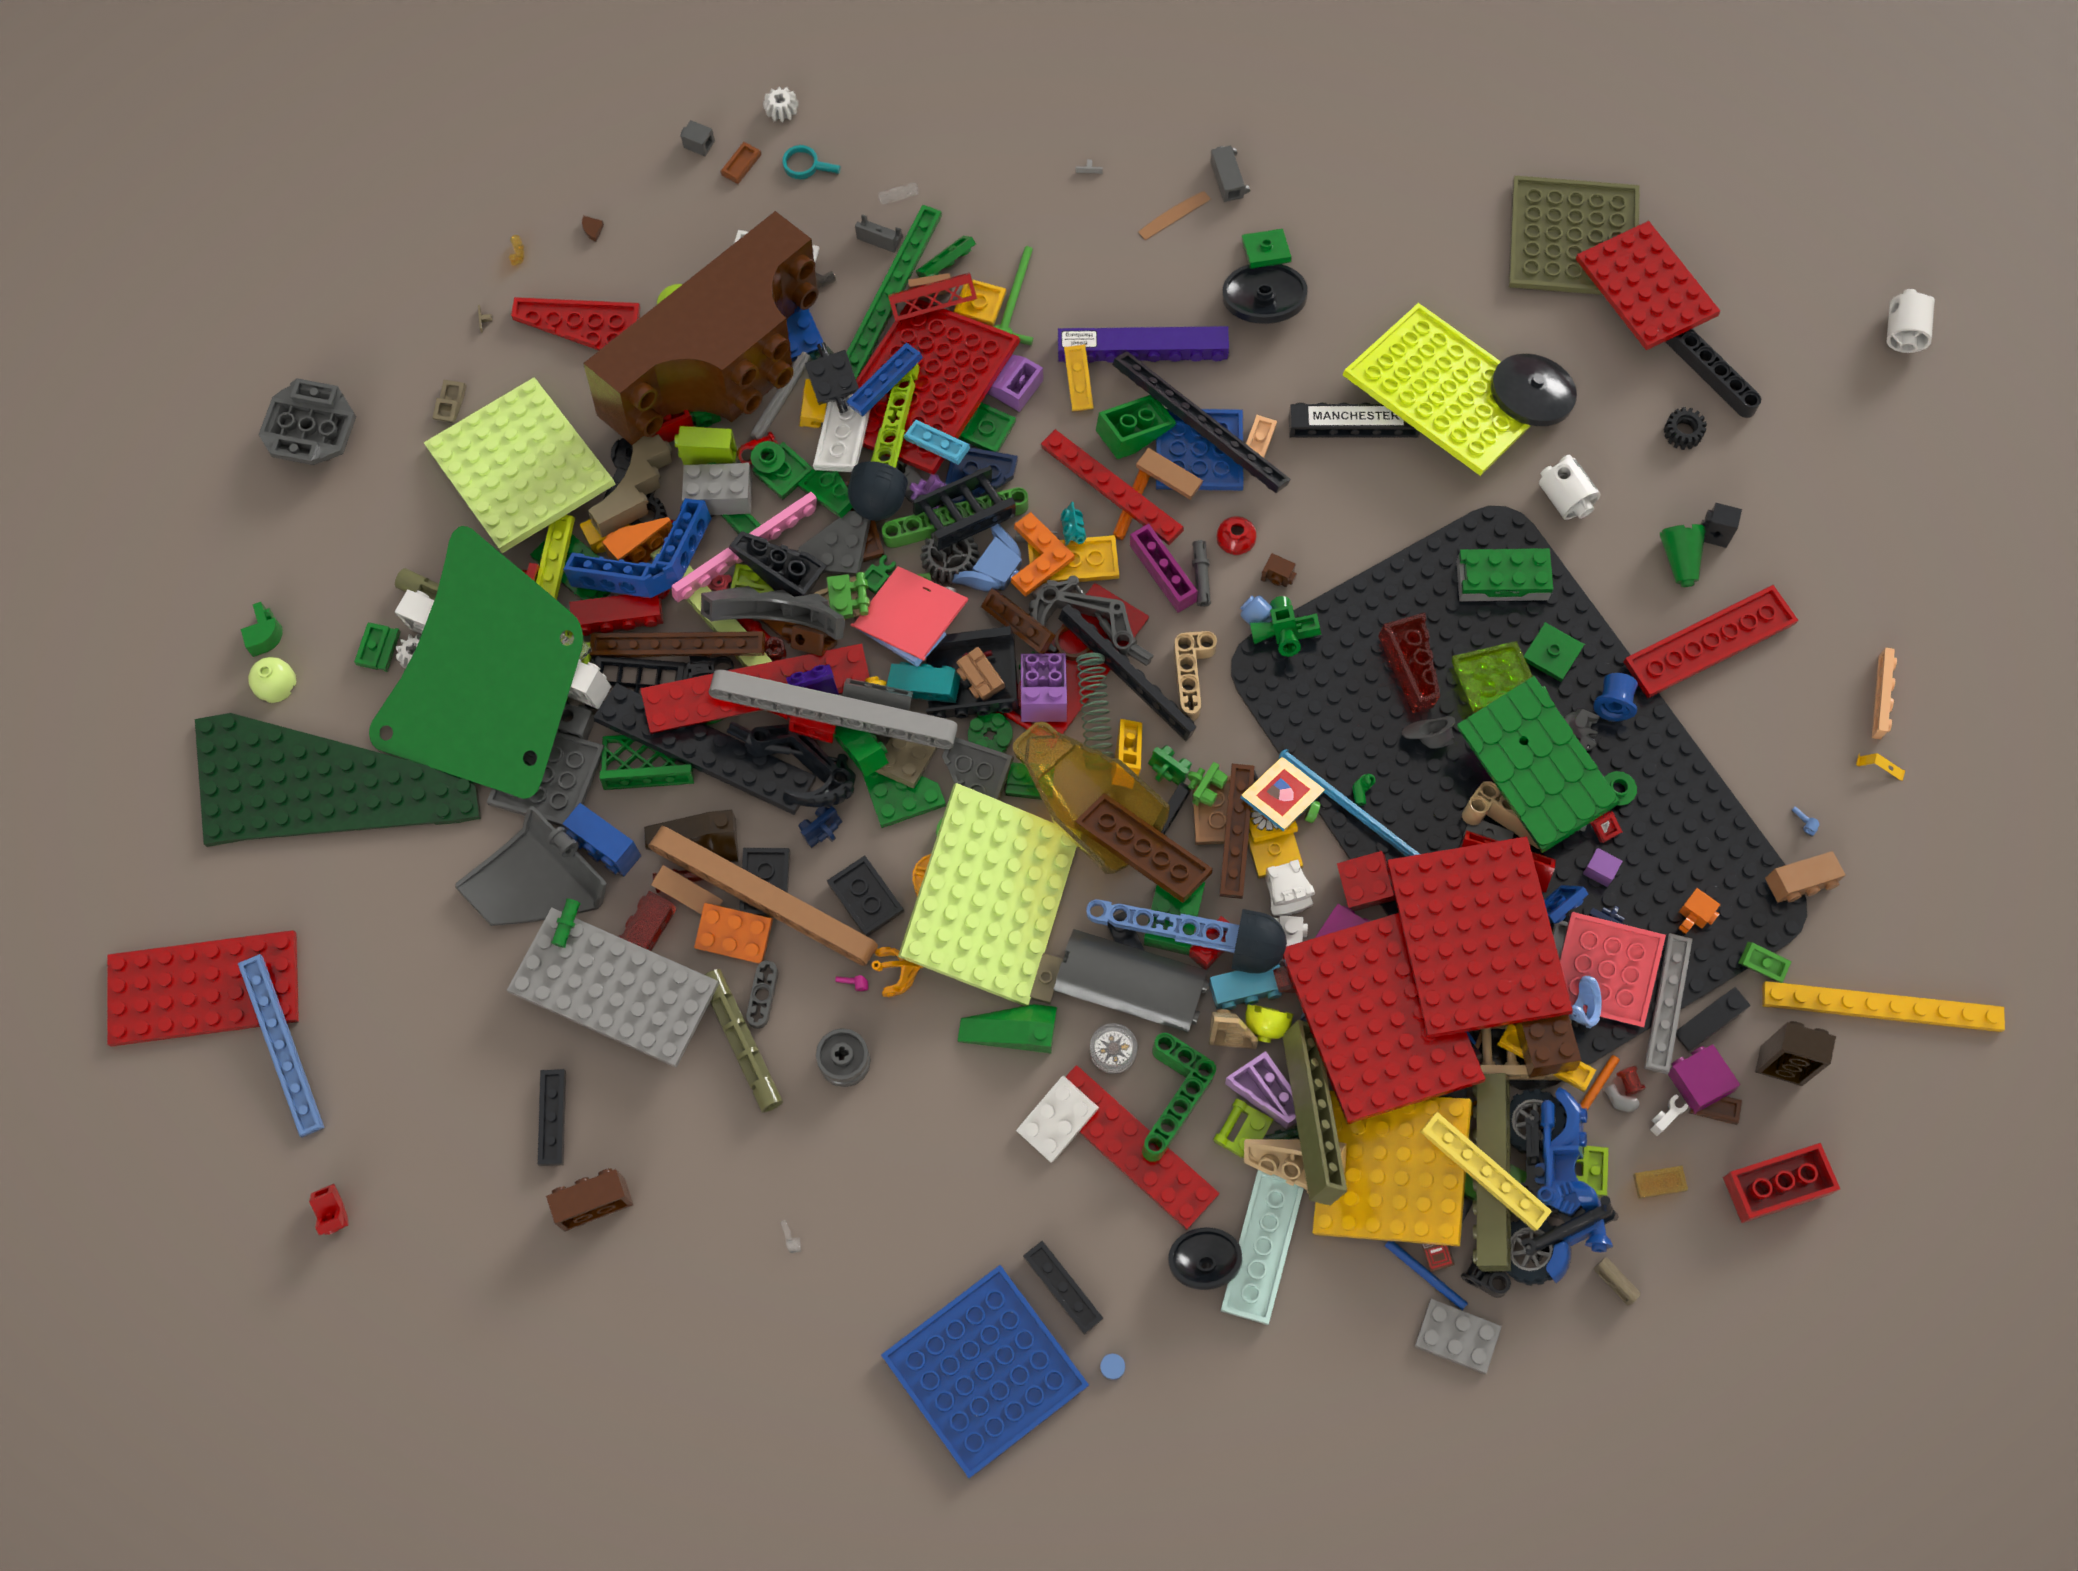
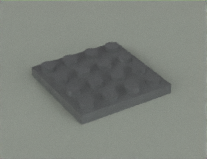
[487,732,605,827]

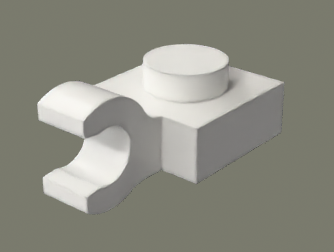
[1650,1095,1688,1136]

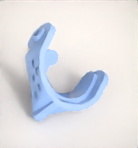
[1569,976,1602,1028]

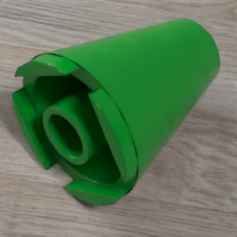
[1660,524,1705,587]

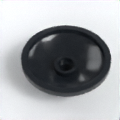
[1168,1227,1242,1290]

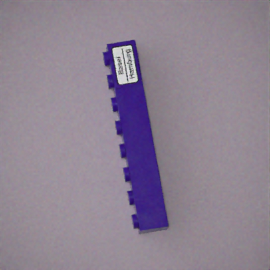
[1058,326,1229,363]

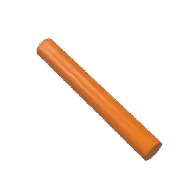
[1580,1055,1620,1110]

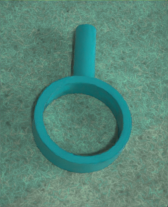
[783,145,841,179]

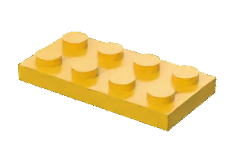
[1028,535,1119,584]

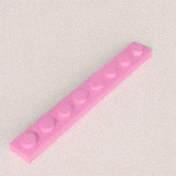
[672,492,817,602]

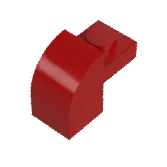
[309,1184,348,1236]

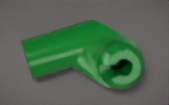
[1353,774,1376,806]

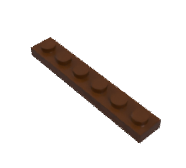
[1219,763,1255,899]

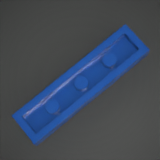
[846,343,923,417]

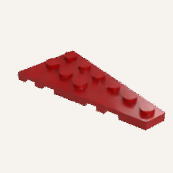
[511,297,641,350]

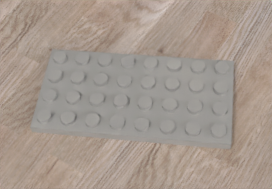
[507,907,719,1068]

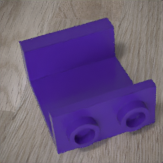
[786,664,839,695]

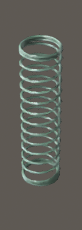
[1076,653,1115,769]

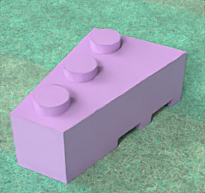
[1225,1051,1297,1129]

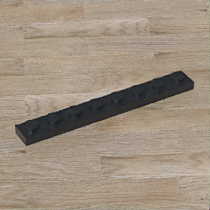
[1058,604,1196,741]

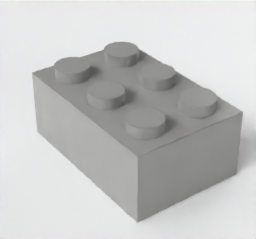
[682,463,752,515]

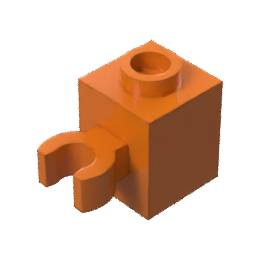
[1678,888,1721,934]

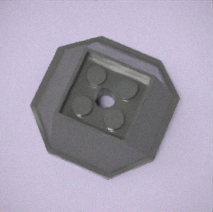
[258,378,356,465]

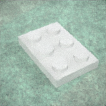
[1016,1076,1099,1163]

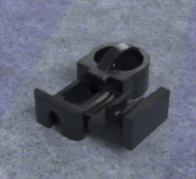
[687,656,734,678]

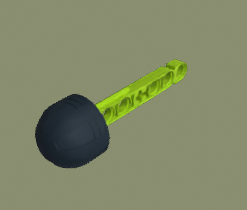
[848,363,919,521]

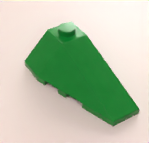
[958,1004,1057,1053]

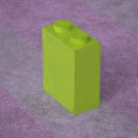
[675,426,737,465]

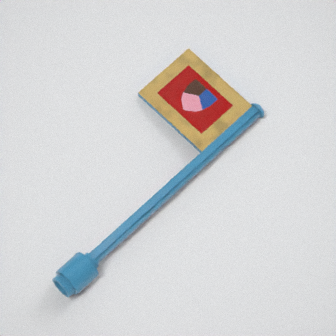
[1240,749,1419,856]

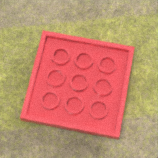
[1559,912,1666,1027]

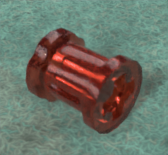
[765,637,787,661]
[1616,1066,1646,1096]

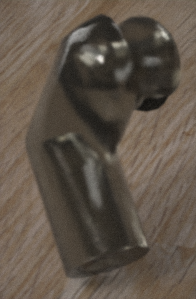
[815,271,836,288]

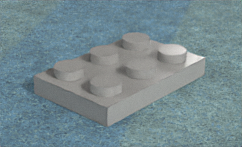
[1414,1299,1502,1374]

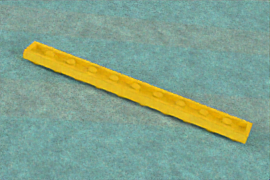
[1762,981,2005,1032]

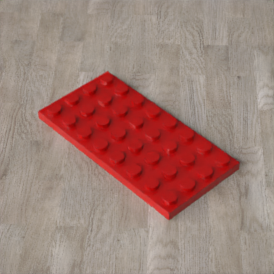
[107,930,299,1047]

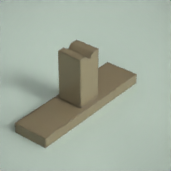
[478,305,492,332]

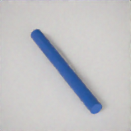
[1385,1241,1468,1310]

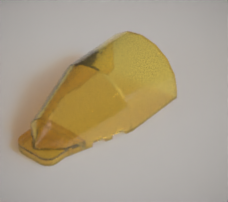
[1013,721,1170,874]

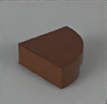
[582,215,604,242]

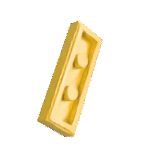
[1064,344,1093,412]

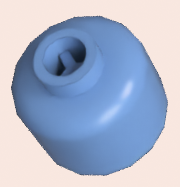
[1240,596,1273,625]

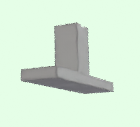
[1076,159,1103,174]

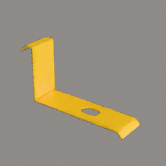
[1856,753,1905,781]

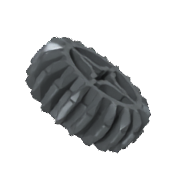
[920,532,980,586]

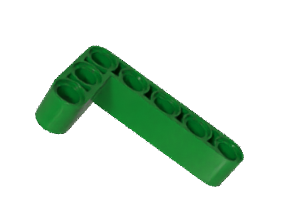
[1142,1033,1216,1162]

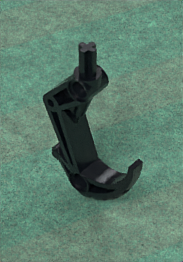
[726,722,856,808]

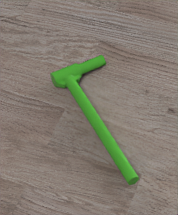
[994,246,1033,346]

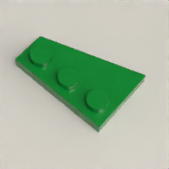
[798,469,853,518]

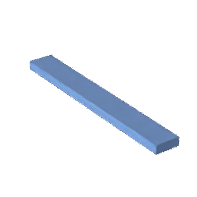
[238,954,325,1137]

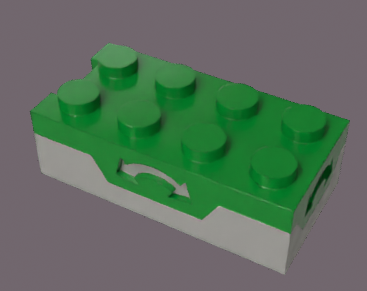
[1456,548,1553,601]

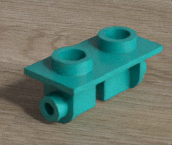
[1060,502,1086,545]

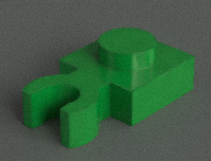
[865,555,896,595]

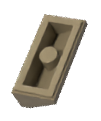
[1594,1257,1641,1305]

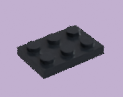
[739,848,790,917]
[827,855,904,936]

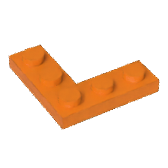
[1011,512,1075,597]

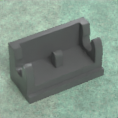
[855,214,903,253]

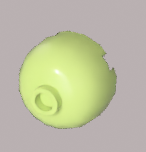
[248,657,296,703]

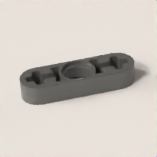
[746,960,778,1029]

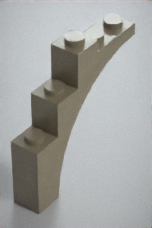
[588,435,672,538]

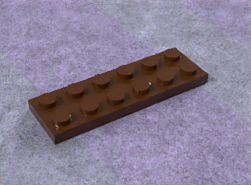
[1074,793,1213,903]

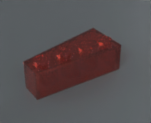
[1378,612,1440,714]

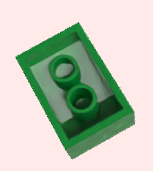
[1095,395,1176,460]

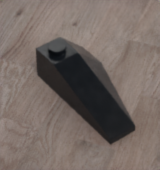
[729,531,827,597]

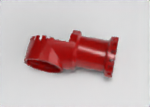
[736,431,778,465]

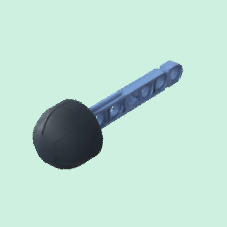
[1086,900,1287,973]

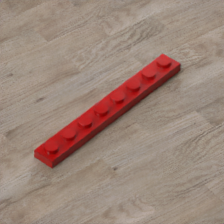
[1041,429,1184,545]

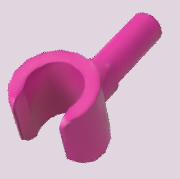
[835,975,868,991]

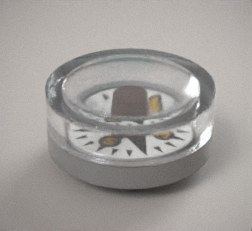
[1090,1023,1137,1074]

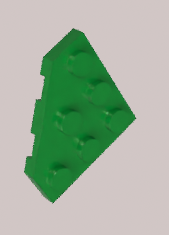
[862,772,946,828]

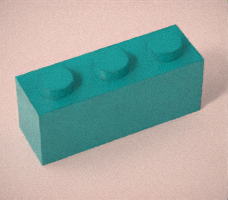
[886,662,961,703]

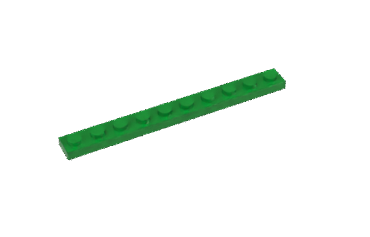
[847,204,942,379]

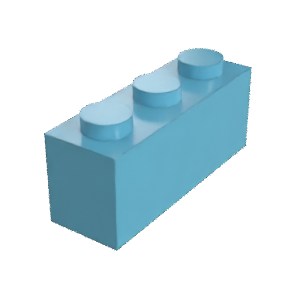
[1209,964,1286,1010]

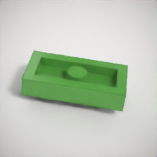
[1739,942,1792,983]

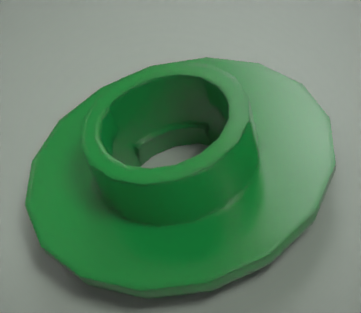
[751,441,785,473]
[1604,771,1637,806]

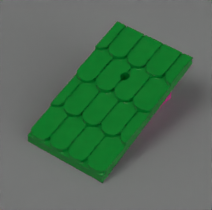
[1457,676,1620,853]

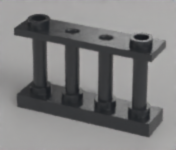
[913,466,1016,551]

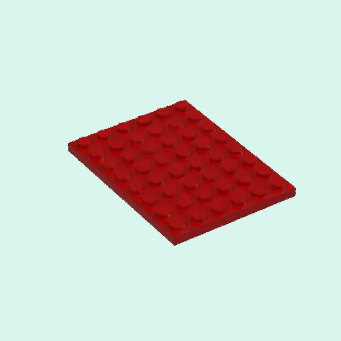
[856,298,1020,475]
[1387,836,1573,1038]
[1283,913,1485,1125]

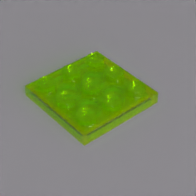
[1451,641,1533,713]

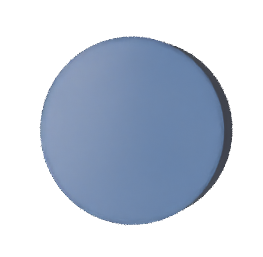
[1100,1354,1125,1380]

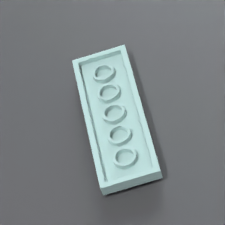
[1221,1170,1304,1325]

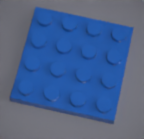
[1156,409,1243,491]

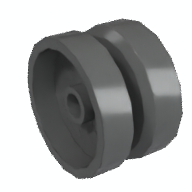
[816,1028,871,1087]

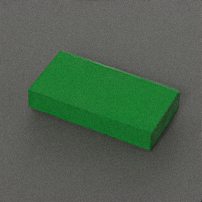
[720,514,761,534]

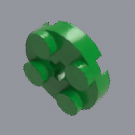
[968,713,1013,753]

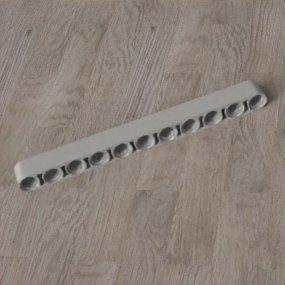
[708,670,958,749]

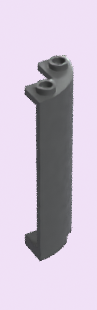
[1053,929,1210,1033]

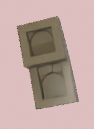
[432,380,467,423]

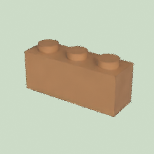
[1765,851,1846,902]

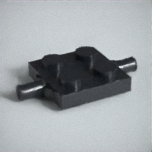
[805,342,859,413]

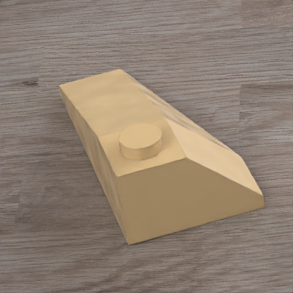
[1244,1139,1346,1200]

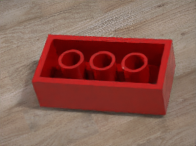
[1723,1143,1841,1223]

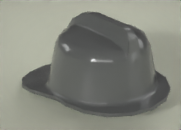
[1402,716,1455,748]

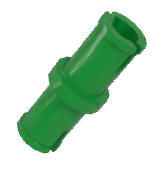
[551,898,581,948]

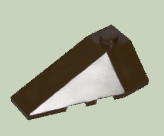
[644,809,739,862]

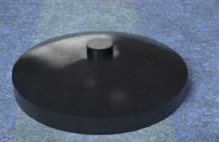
[1223,264,1308,324]
[1491,354,1577,426]

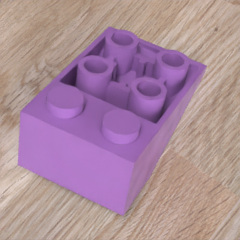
[987,354,1043,412]
[1021,653,1067,722]

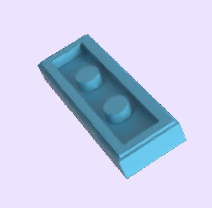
[904,420,970,465]

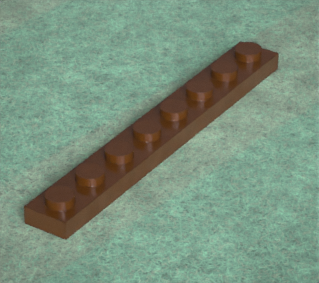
[590,631,765,657]

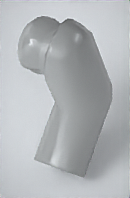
[1604,1084,1639,1112]

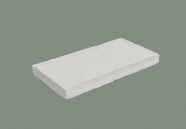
[813,394,871,472]

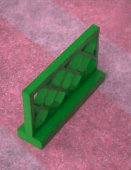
[600,735,694,790]

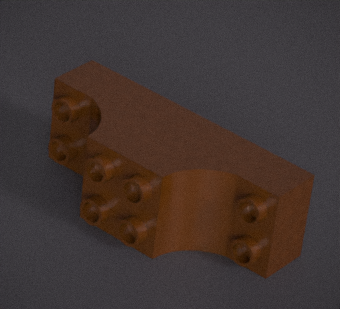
[583,211,819,445]

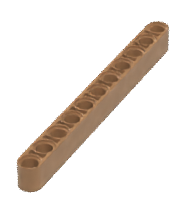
[648,826,878,966]

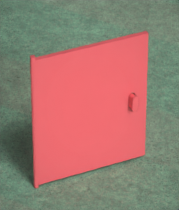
[851,566,969,661]

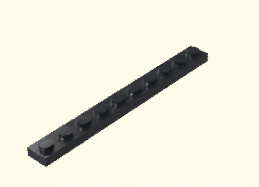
[1112,351,1291,493]

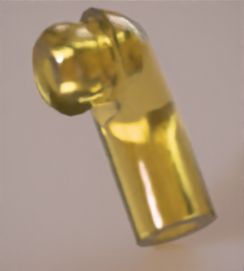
[509,235,524,265]

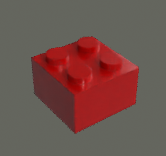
[1337,851,1396,911]

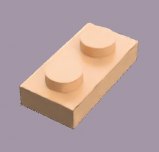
[1246,415,1277,458]

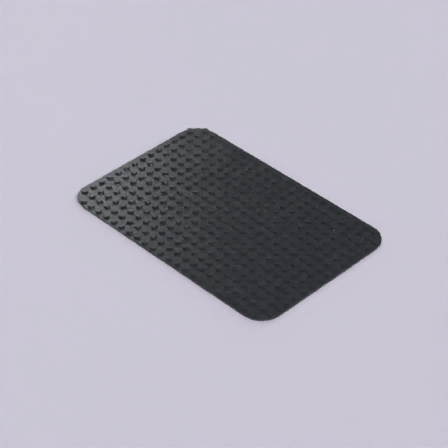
[1231,505,1807,1091]

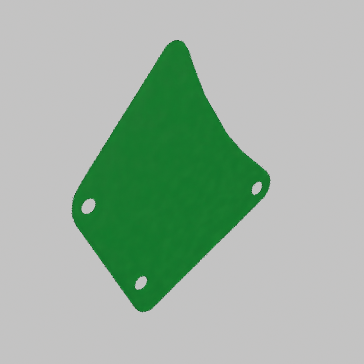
[369,526,583,799]

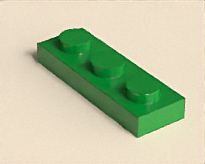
[916,236,976,278]

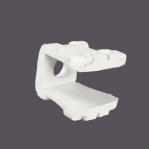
[1265,859,1315,917]

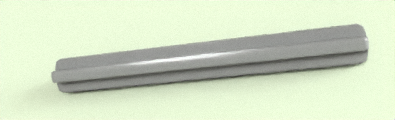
[750,352,811,440]

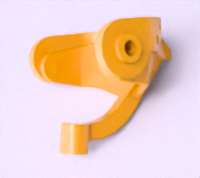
[872,947,923,997]

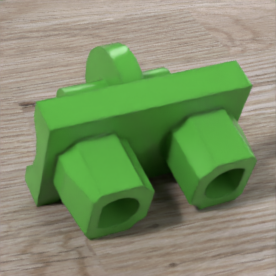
[1187,762,1228,807]

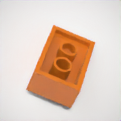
[602,517,673,564]

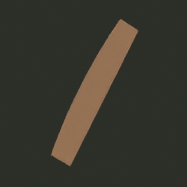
[1138,191,1211,240]

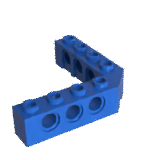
[563,498,712,598]

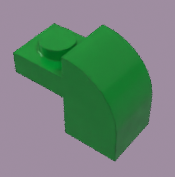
[241,602,283,657]

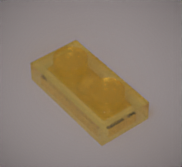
[1633,1166,1688,1199]

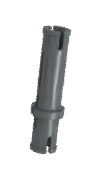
[1192,540,1211,607]

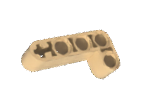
[1174,631,1217,721]
[1462,781,1539,849]

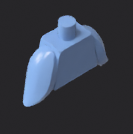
[952,524,1022,592]

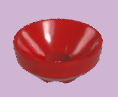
[1216,516,1257,555]

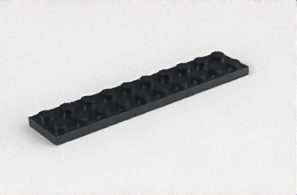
[594,683,816,815]

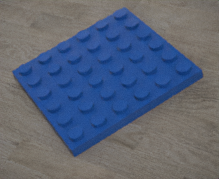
[881,1265,1089,1479]

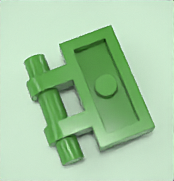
[827,572,870,619]

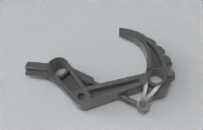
[1029,575,1154,666]

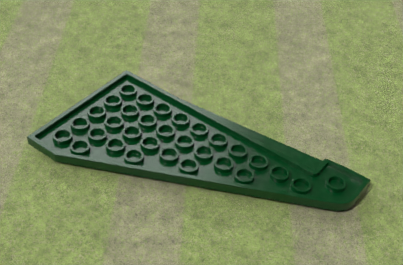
[195,713,481,847]

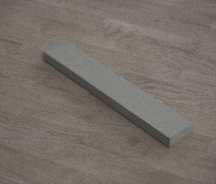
[1644,933,1693,1074]

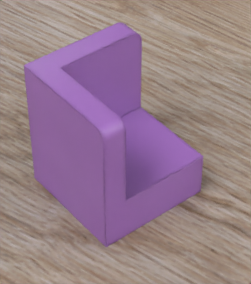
[1583,848,1623,887]

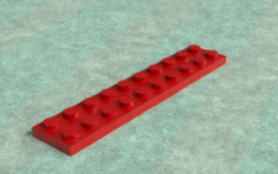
[640,643,870,734]

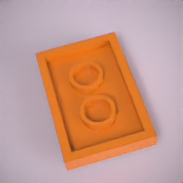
[694,903,773,963]

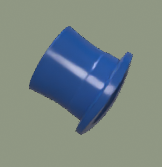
[1594,673,1638,721]

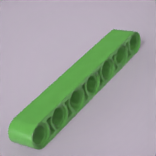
[882,487,1028,548]

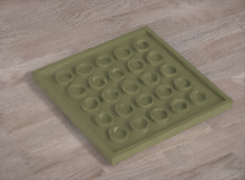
[1509,175,1640,295]

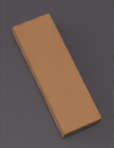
[1136,448,1203,500]
[651,865,723,914]

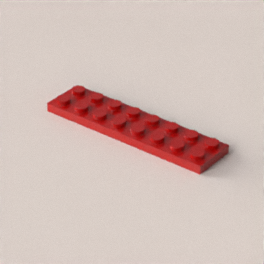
[1623,585,1799,698]
[1066,1065,1219,1230]

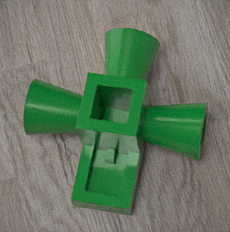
[1250,596,1321,657]

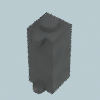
[1210,145,1250,202]

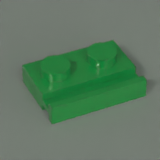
[354,622,401,672]
[1005,762,1055,801]

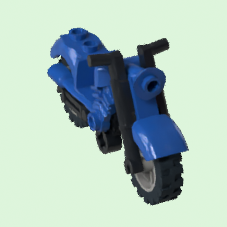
[1506,1087,1619,1285]

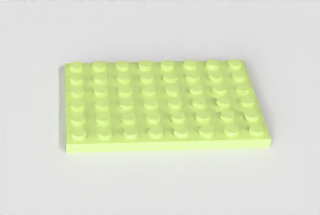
[424,377,616,553]
[898,783,1080,1006]

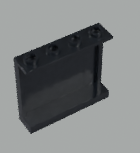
[926,626,1019,719]

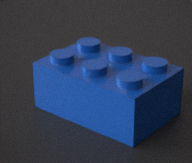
[562,803,641,877]

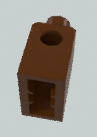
[782,624,837,656]

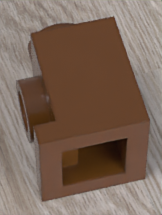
[1261,553,1297,588]

